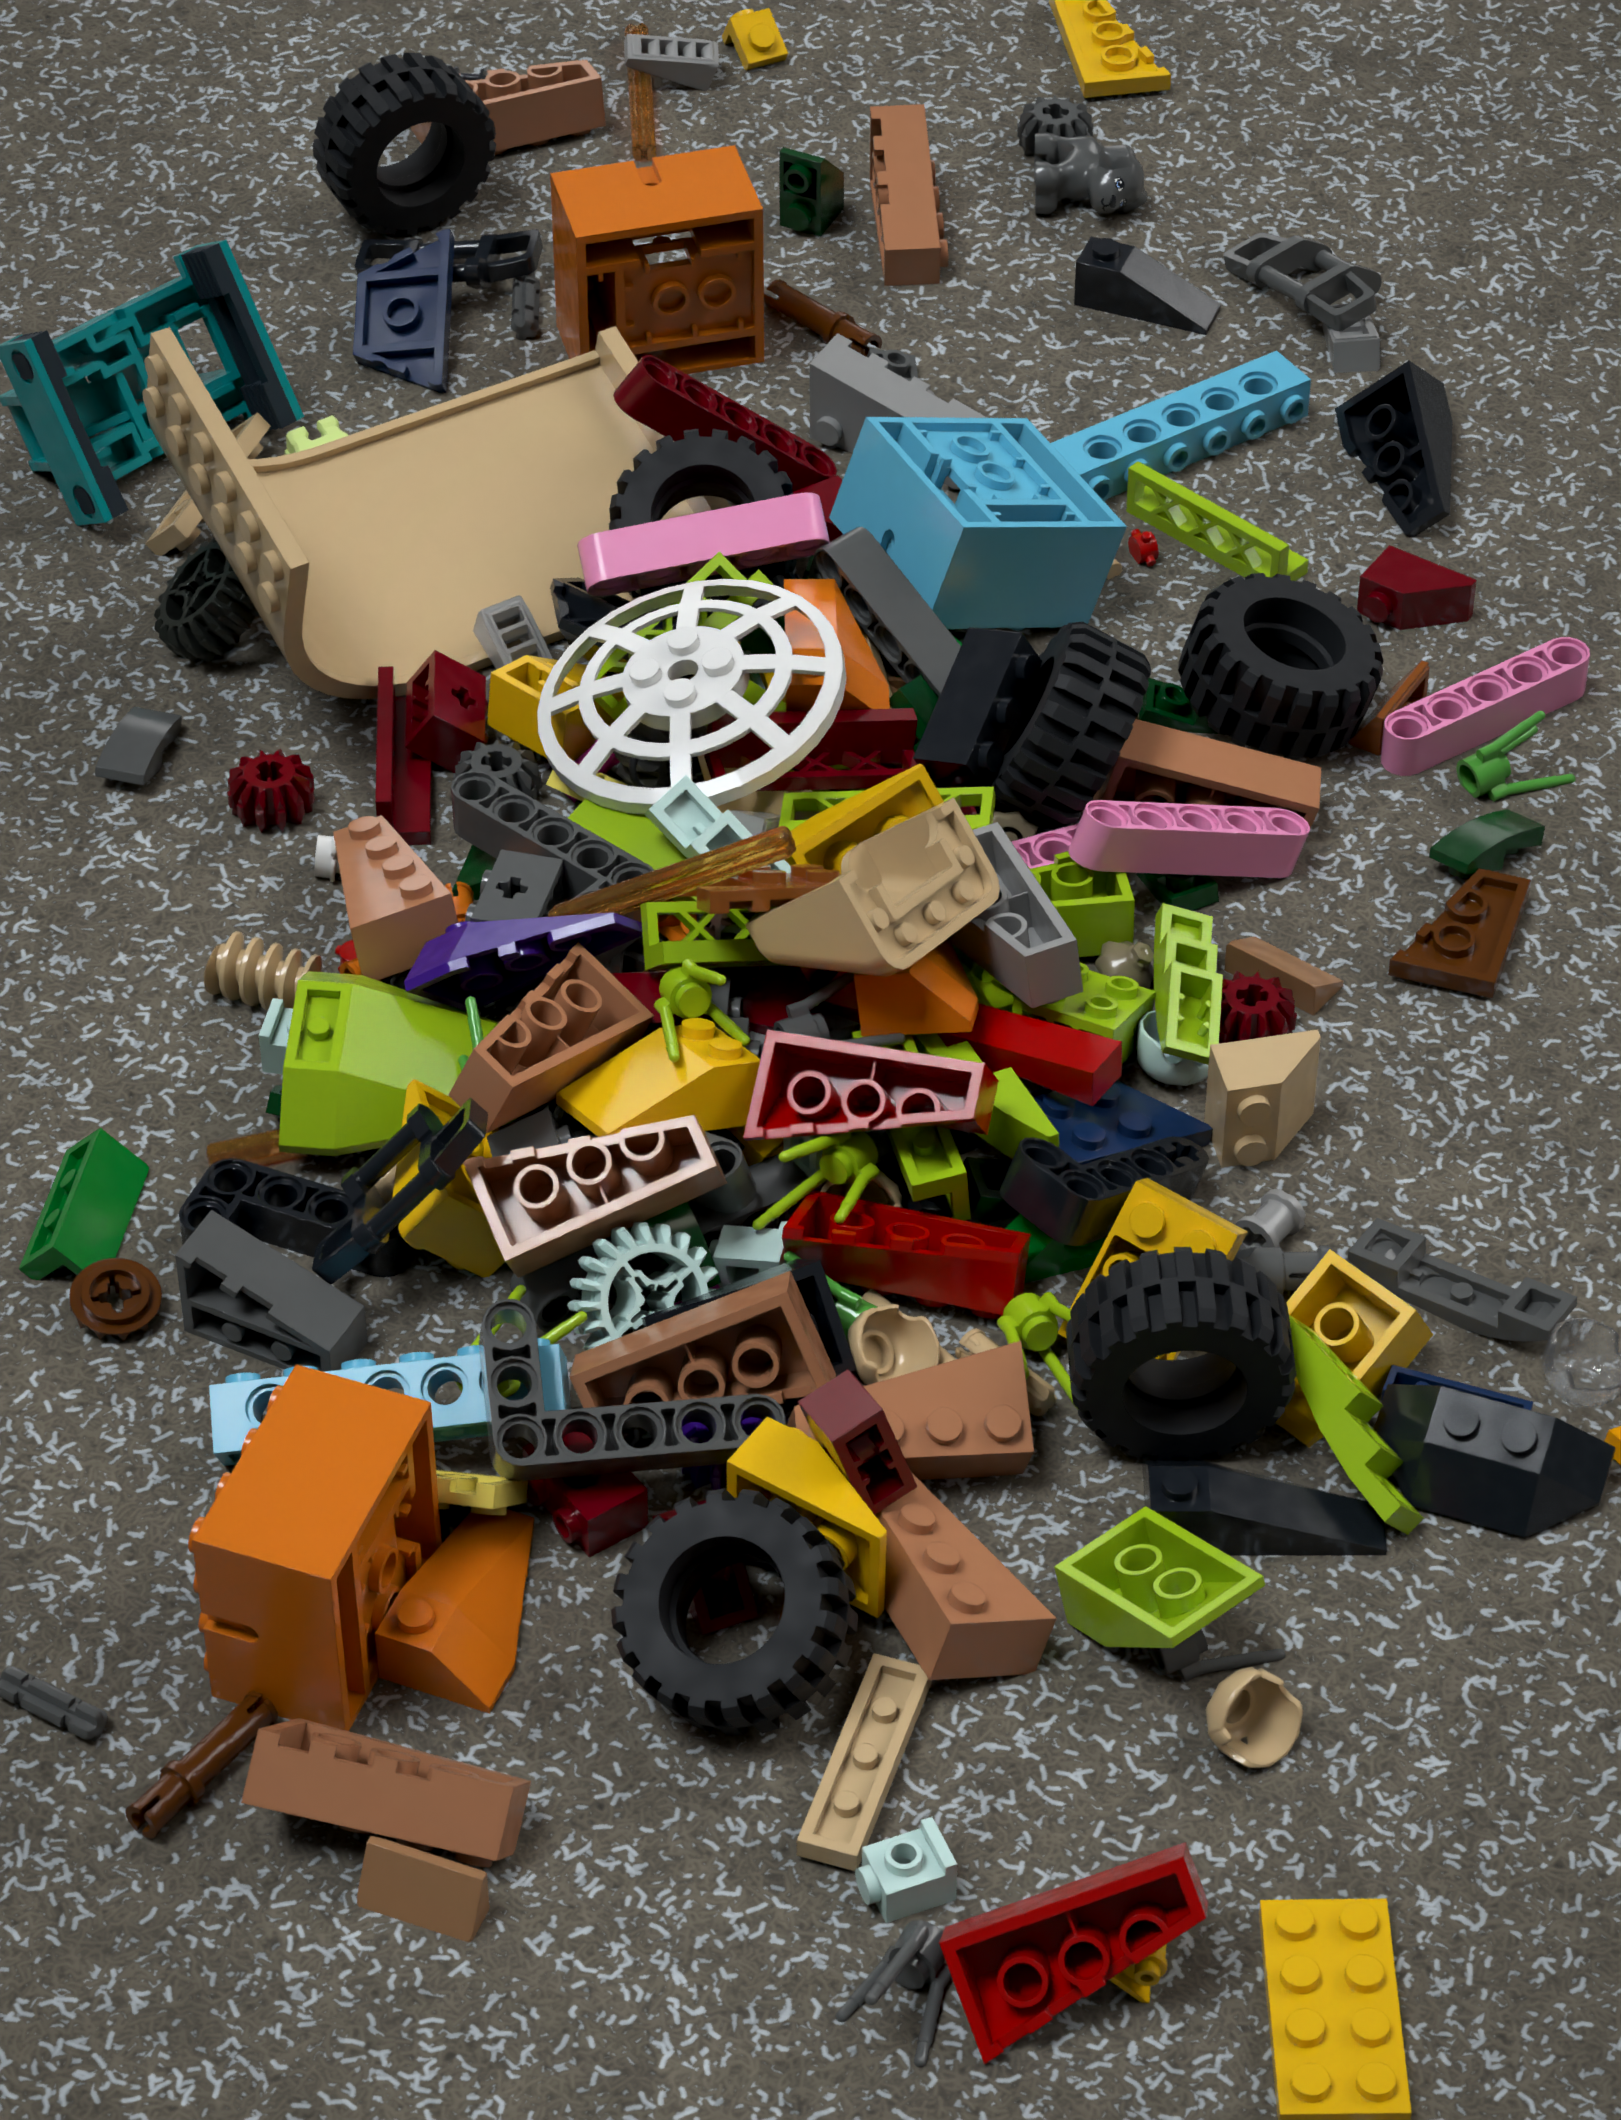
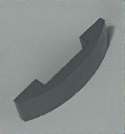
[1348,1218,1577,1341]

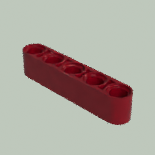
[613,355,837,492]

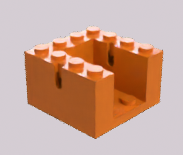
[550,145,764,374]
[188,1364,442,1731]

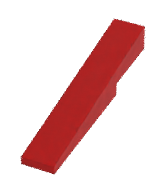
[818,971,1122,1107]

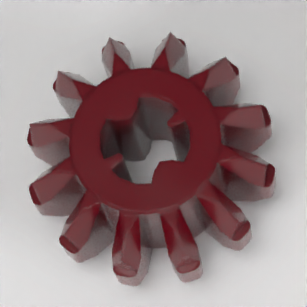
[227,748,315,833]
[1219,970,1297,1043]

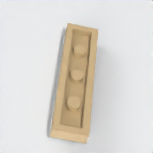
[145,412,271,556]
[797,1653,932,1871]

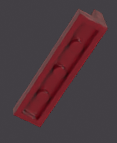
[375,666,432,845]
[704,708,918,792]

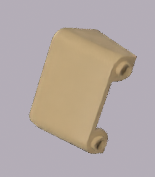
[745,797,1000,977]

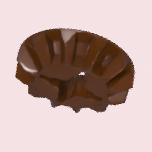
[69,1258,162,1341]

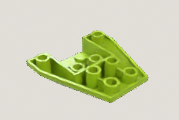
[279,971,499,1156]

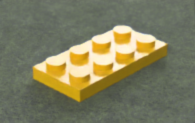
[1259,1898,1411,2120]

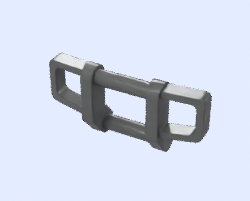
[1223,232,1382,331]

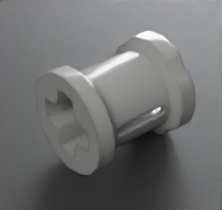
[1235,1189,1306,1250]

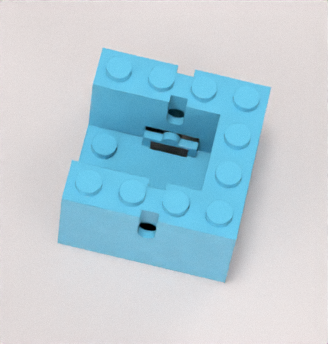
[829,417,1127,630]

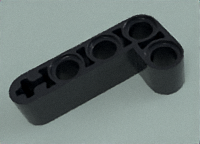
[999,1136,1209,1246]
[179,1158,411,1278]

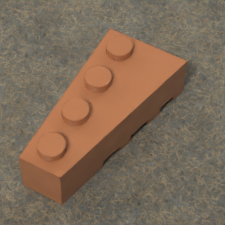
[1093,719,1321,829]
[333,815,458,980]
[448,942,654,1133]
[241,1718,531,1867]

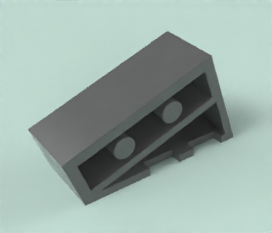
[175,1210,368,1372]

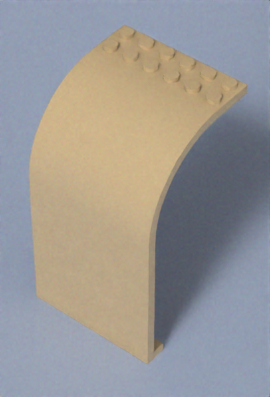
[143,326,731,699]

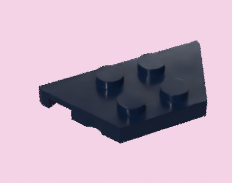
[353,229,455,393]
[1032,1081,1213,1165]

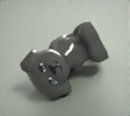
[1034,132,1148,215]

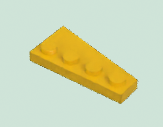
[1049,0,1171,98]

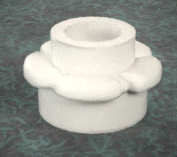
[314,835,340,882]

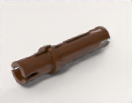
[764,279,882,357]
[125,1691,278,1839]

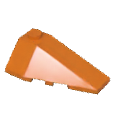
[784,579,890,711]
[854,939,979,1036]
[375,1509,535,1714]

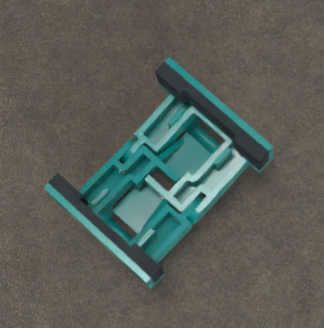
[0,239,304,526]

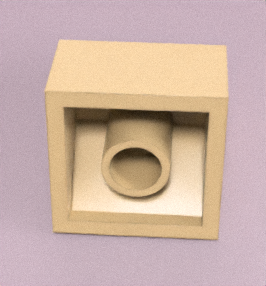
[1204,1029,1321,1168]

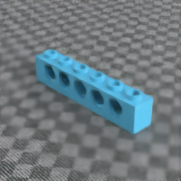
[1050,351,1311,502]
[209,1338,571,1466]

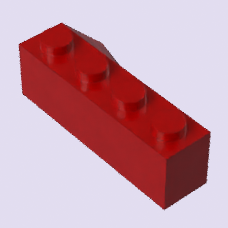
[743,1029,999,1141]
[782,1190,1031,1319]
[939,1842,1209,2065]

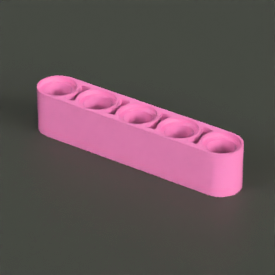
[577,492,830,596]
[1381,637,1590,776]
[1068,800,1310,878]

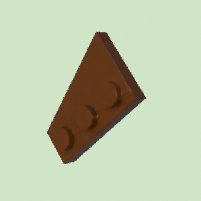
[1388,868,1531,998]

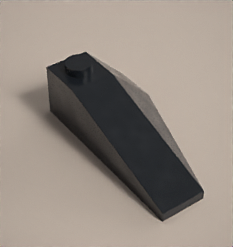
[1335,361,1453,537]
[1142,1460,1387,1556]

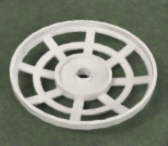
[537,579,847,814]

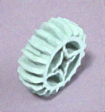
[567,1222,718,1351]

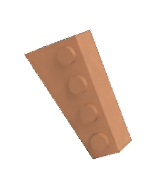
[410,59,606,155]
[869,104,948,286]
[463,1115,727,1278]
[569,1271,836,1408]
[787,1341,1034,1480]
[875,1472,1057,1680]

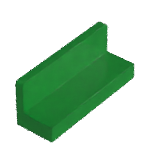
[19,1128,149,1280]

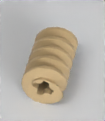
[204,931,322,1011]

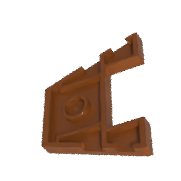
[654,864,857,914]

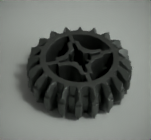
[154,537,259,663]

